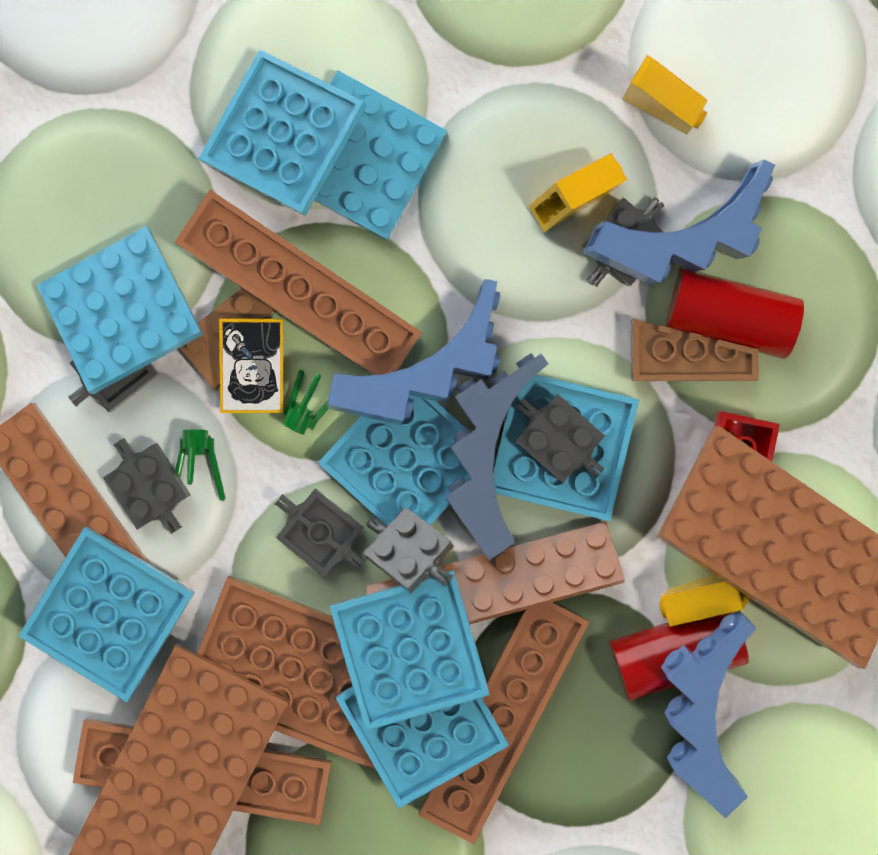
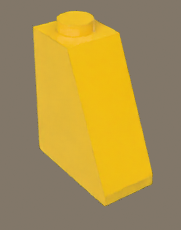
[622,55,708,135]
[528,153,628,233]
[659,574,751,626]

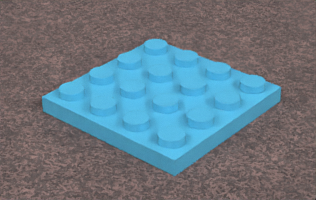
[199,49,367,216]
[314,70,447,241]
[37,226,204,394]
[493,375,639,521]
[318,395,471,525]
[18,527,195,702]
[330,570,490,731]
[336,686,509,809]

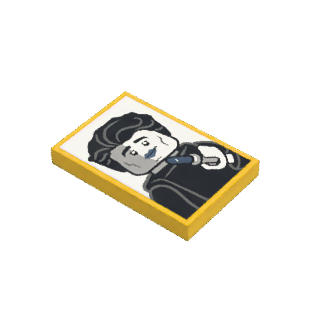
[219,318,283,413]

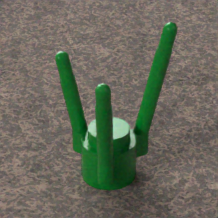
[282,370,329,435]
[175,430,225,501]

